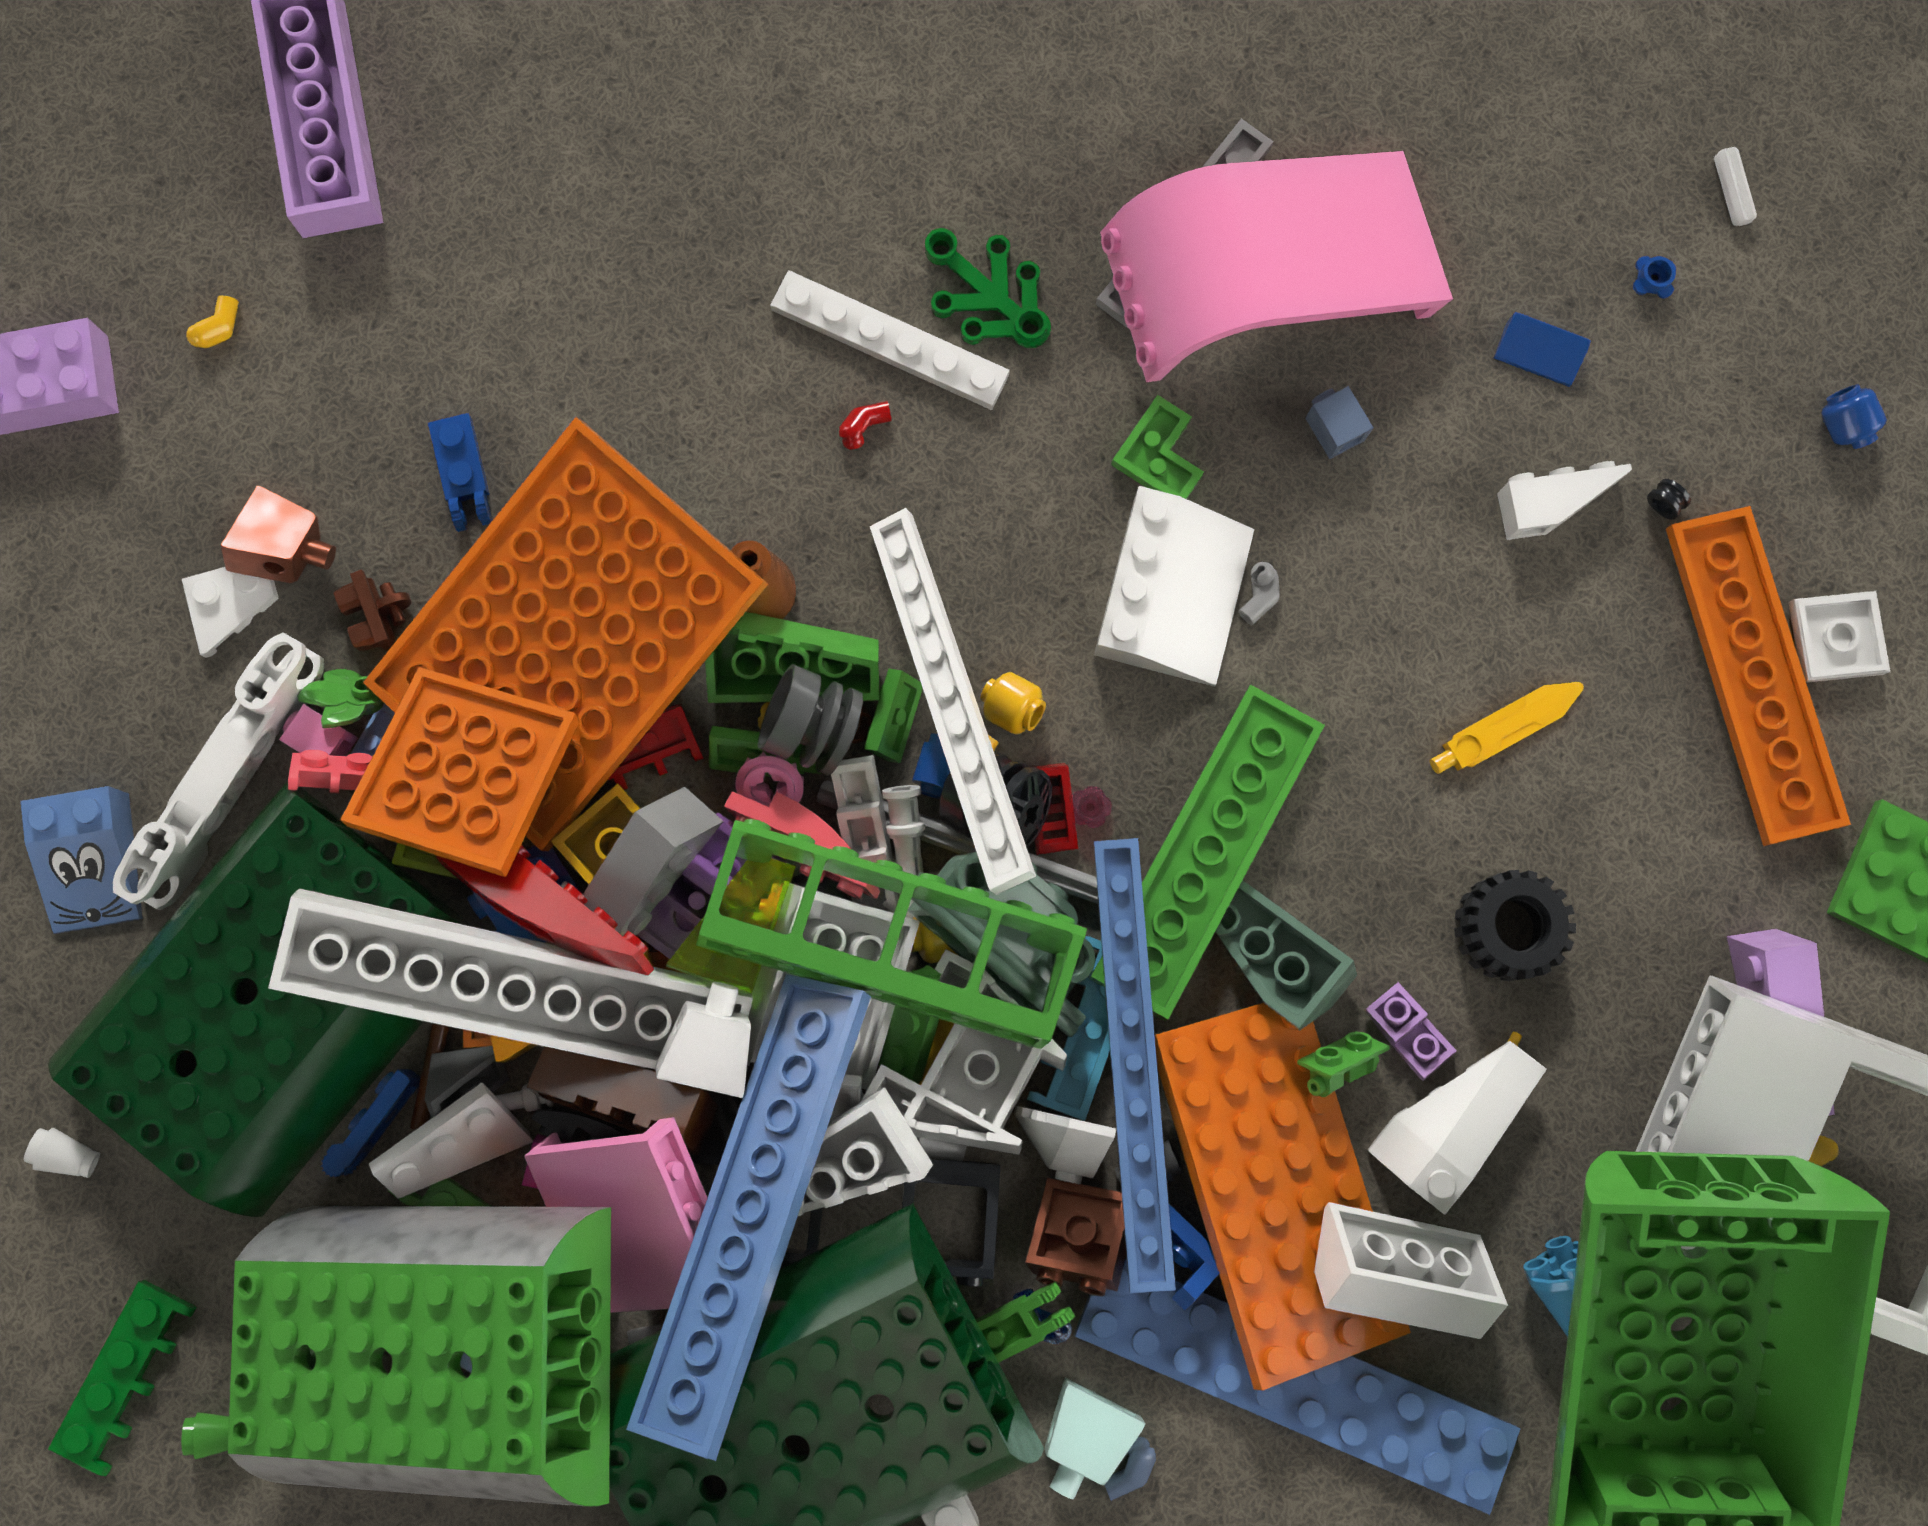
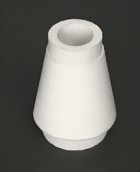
[24,1128,100,1178]

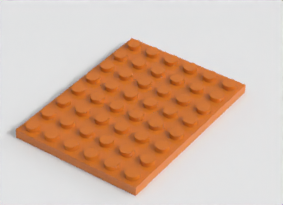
[363,417,768,851]

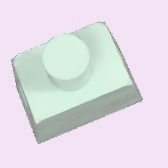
[1044,1377,1146,1499]

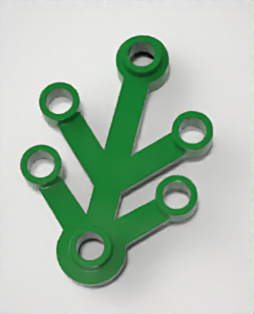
[925,228,1051,348]

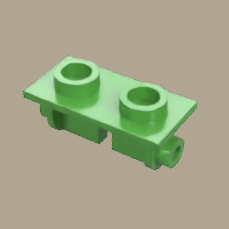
[1297,1031,1390,1097]

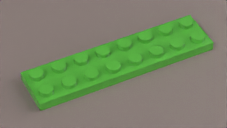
[1089,685,1325,1022]

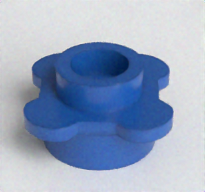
[1633,256,1676,299]

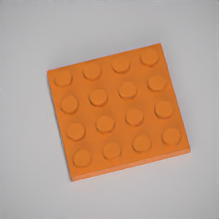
[340,667,580,877]

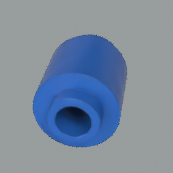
[912,733,950,799]

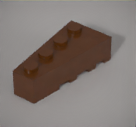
[526,1046,719,1156]

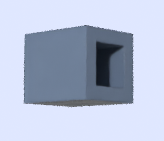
[1305,386,1373,459]

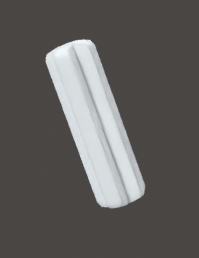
[1714,147,1757,226]

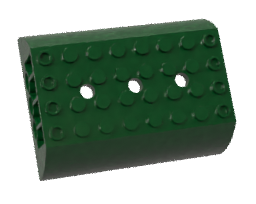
[48,781,474,1217]
[609,1203,1044,1526]

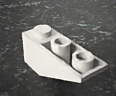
[1497,461,1632,540]

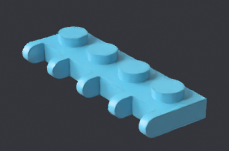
[1027,936,1110,1121]

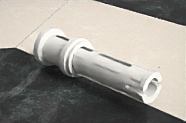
[882,785,925,918]

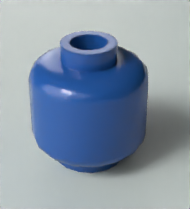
[1821,384,1887,449]

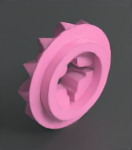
[735,751,804,807]

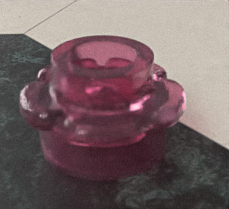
[1072,786,1112,828]

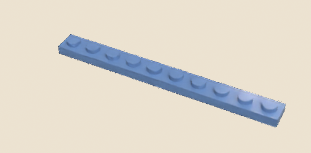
[1093,838,1176,1294]

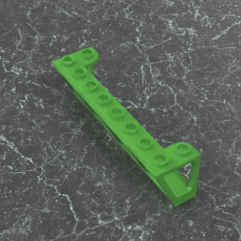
[696,819,1087,1049]

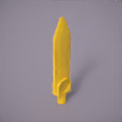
[1430,682,1584,774]

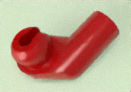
[839,401,892,450]

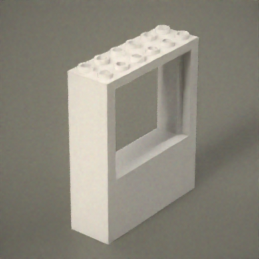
[1635,975,1928,1355]

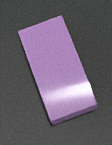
[1365,982,1457,1081]

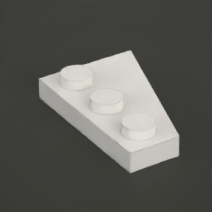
[369,1083,533,1199]

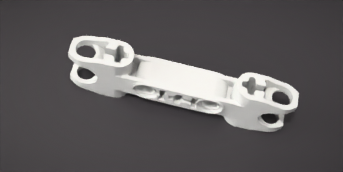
[113,632,324,910]

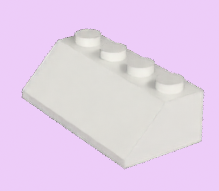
[1314,1202,1508,1339]

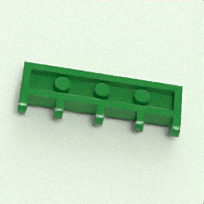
[48,1280,197,1476]

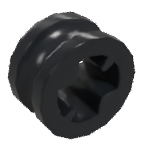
[1647,479,1691,520]

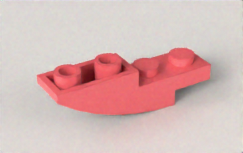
[724,791,880,899]

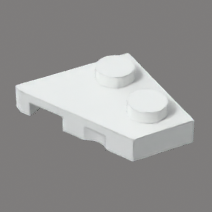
[182,567,279,658]

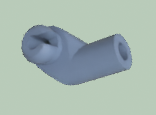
[1104,1437,1156,1501]

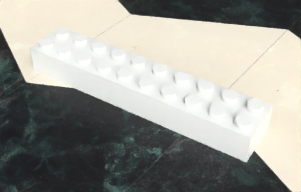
[268,889,753,1070]

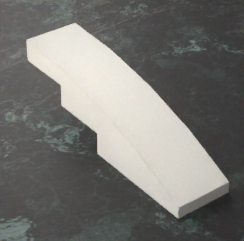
[831,755,899,913]

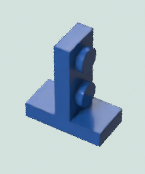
[1168,1203,1219,1310]

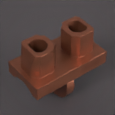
[333,569,412,652]

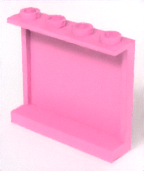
[524,1117,707,1313]

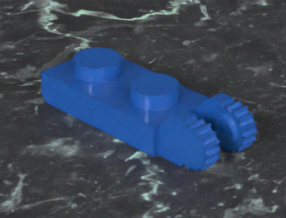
[428,413,492,532]
[321,1069,420,1177]

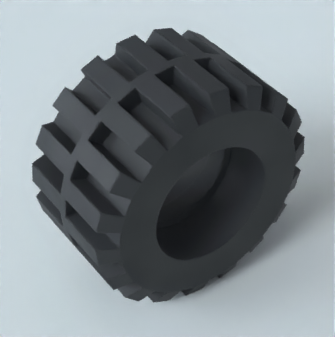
[1454,870,1576,981]

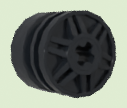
[940,750,1052,848]

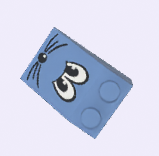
[21,786,143,934]

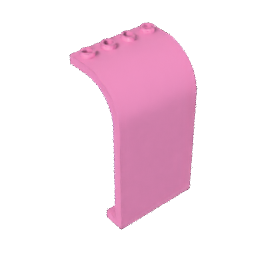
[1100,151,1453,382]

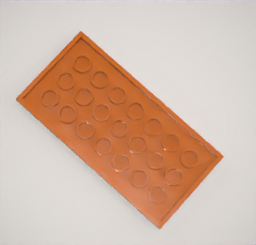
[1155,1003,1411,1391]

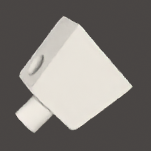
[655,982,751,1098]

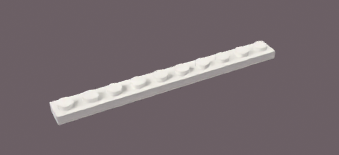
[870,508,1036,895]

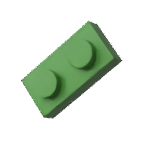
[864,668,923,763]

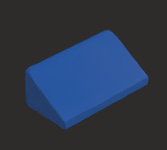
[1494,312,1591,387]

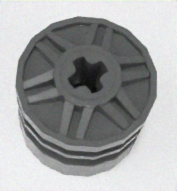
[758,664,863,776]

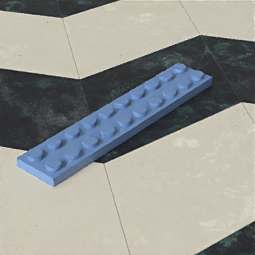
[626,974,871,1461]
[1074,1259,1521,1515]

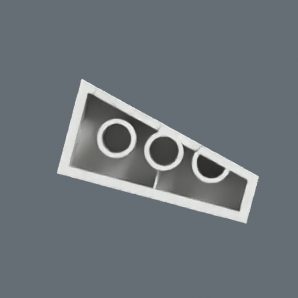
[798,1087,933,1216]

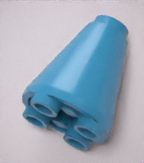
[1523,1236,1578,1337]

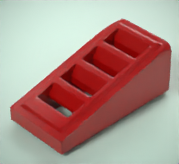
[1034,763,1078,855]

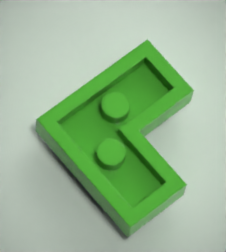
[1111,395,1204,499]

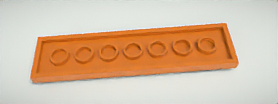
[1666,506,1851,846]

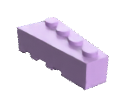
[1727,929,1835,1116]

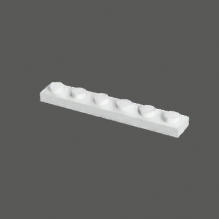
[771,270,1009,410]

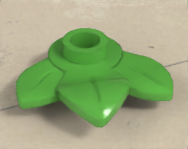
[297,669,384,728]

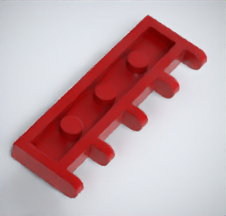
[587,703,704,805]

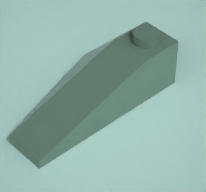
[1215,880,1357,1030]

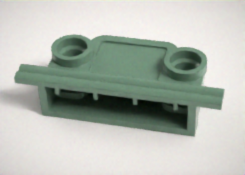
[908,851,1095,1037]

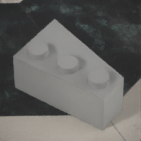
[583,787,723,936]

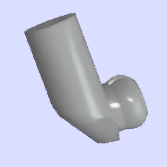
[1238,562,1280,625]

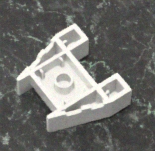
[861,949,1067,1155]

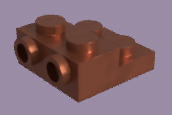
[1026,1178,1126,1296]

